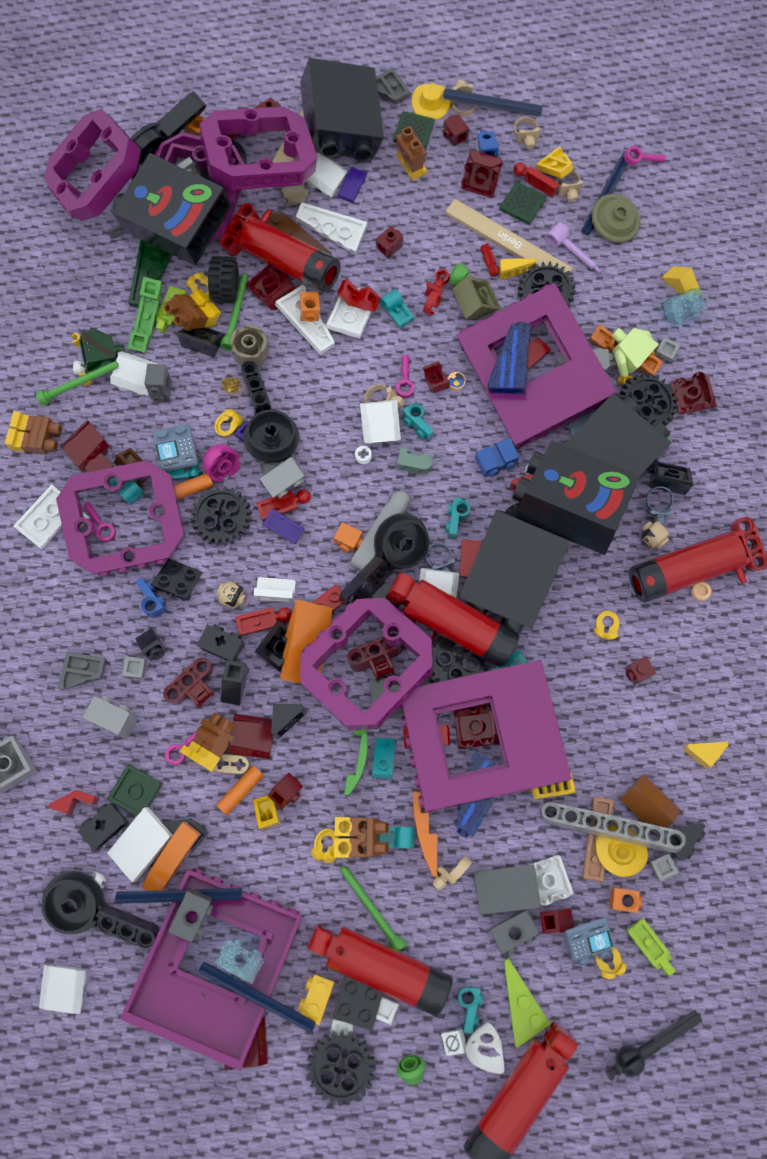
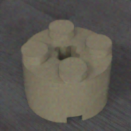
[279,185,309,207]
[230,324,269,367]

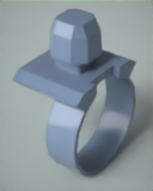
[645,486,675,526]
[425,543,455,572]

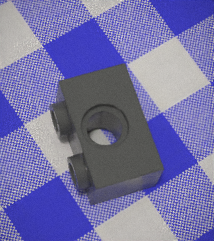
[144,364,172,402]
[168,888,213,942]
[488,910,539,955]

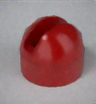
[435,269,450,285]

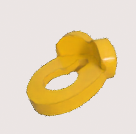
[186,272,210,297]
[215,409,244,437]
[593,611,619,640]
[310,829,339,863]
[595,947,627,979]

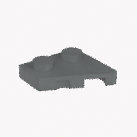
[376,68,410,104]
[58,652,107,690]

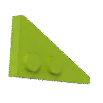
[504,958,551,1048]

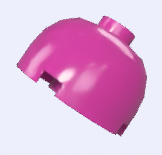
[203,444,241,482]

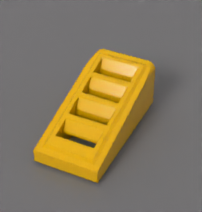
[499,258,536,280]
[532,773,575,800]

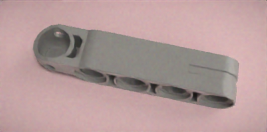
[350,491,410,571]

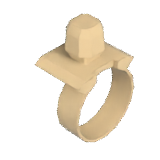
[452,79,476,117]
[514,117,540,149]
[556,171,583,202]
[365,384,404,408]
[433,855,472,890]

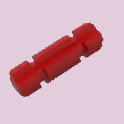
[480,244,499,277]

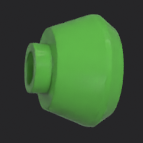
[449,263,472,287]
[396,1055,425,1085]

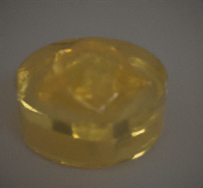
[222,377,240,393]

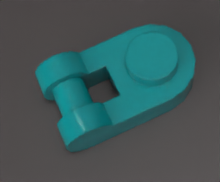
[166,459,200,480]

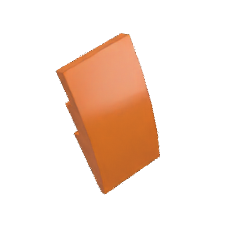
[279,599,333,684]

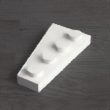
[296,202,367,255]
[275,284,335,355]

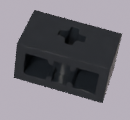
[197,624,245,662]
[78,803,129,850]

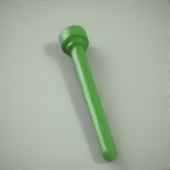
[220,273,248,351]
[36,361,119,406]
[340,866,407,951]

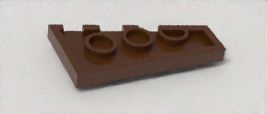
[267,210,332,255]

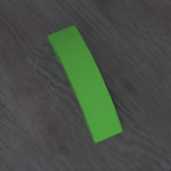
[128,277,162,353]
[344,730,368,796]

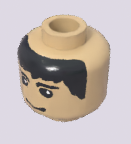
[641,521,669,549]
[216,581,247,609]

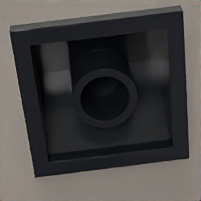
[177,327,225,358]
[649,461,693,495]
[255,620,288,673]
[271,704,307,740]

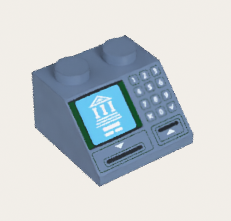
[153,424,198,472]
[564,917,614,966]

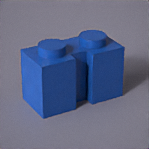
[475,438,519,477]

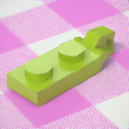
[156,286,187,334]
[626,918,676,976]

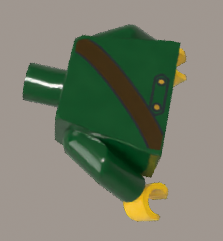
[72,329,125,386]

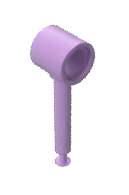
[545,222,602,274]

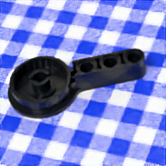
[131,91,207,164]
[241,361,299,463]
[340,513,429,606]
[42,871,159,949]

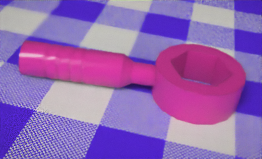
[624,146,666,165]
[396,355,414,398]
[83,502,116,542]
[165,730,197,765]

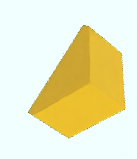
[662,266,700,300]
[683,741,728,769]
[253,795,281,830]

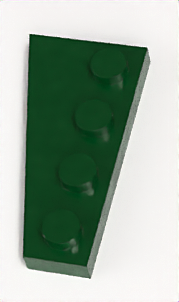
[128,240,172,307]

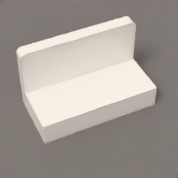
[254,577,296,603]

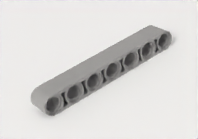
[542,802,686,853]

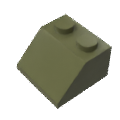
[452,276,502,321]

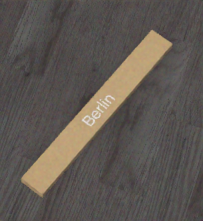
[445,199,573,273]

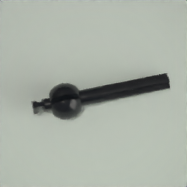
[605,1010,703,1081]

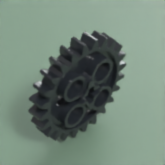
[518,261,576,319]
[619,373,678,427]
[190,486,252,546]
[431,635,489,682]
[306,1030,376,1106]

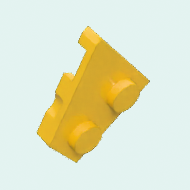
[536,146,574,179]

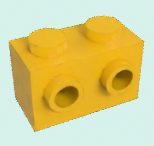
[298,973,335,1025]

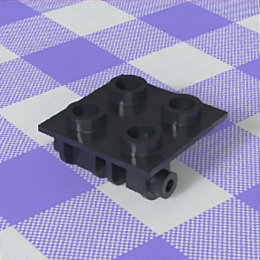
[151,559,203,601]
[332,976,383,1030]

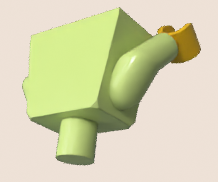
[611,328,659,385]

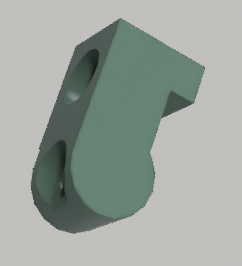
[397,447,432,474]

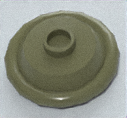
[592,193,640,243]

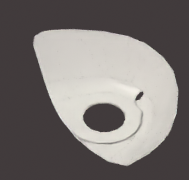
[466,1023,505,1074]

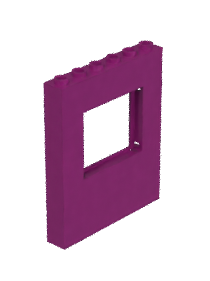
[457,283,617,450]
[399,660,572,813]
[120,868,302,1071]

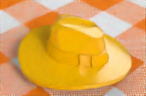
[412,83,451,120]
[596,825,648,877]

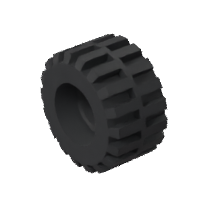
[208,256,239,303]

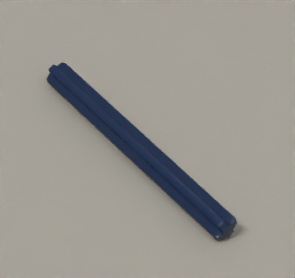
[443,88,542,116]
[581,151,632,236]
[115,888,242,904]
[198,962,316,1033]

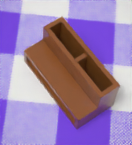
[620,774,681,836]

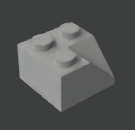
[260,457,306,498]
[83,696,138,740]
[0,735,38,794]

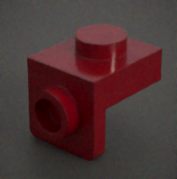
[423,361,450,393]

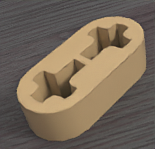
[214,754,250,775]

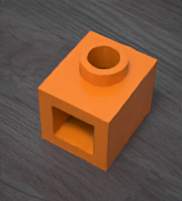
[333,522,364,553]

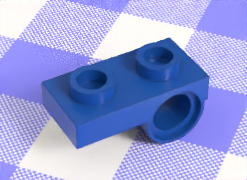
[135,577,167,618]

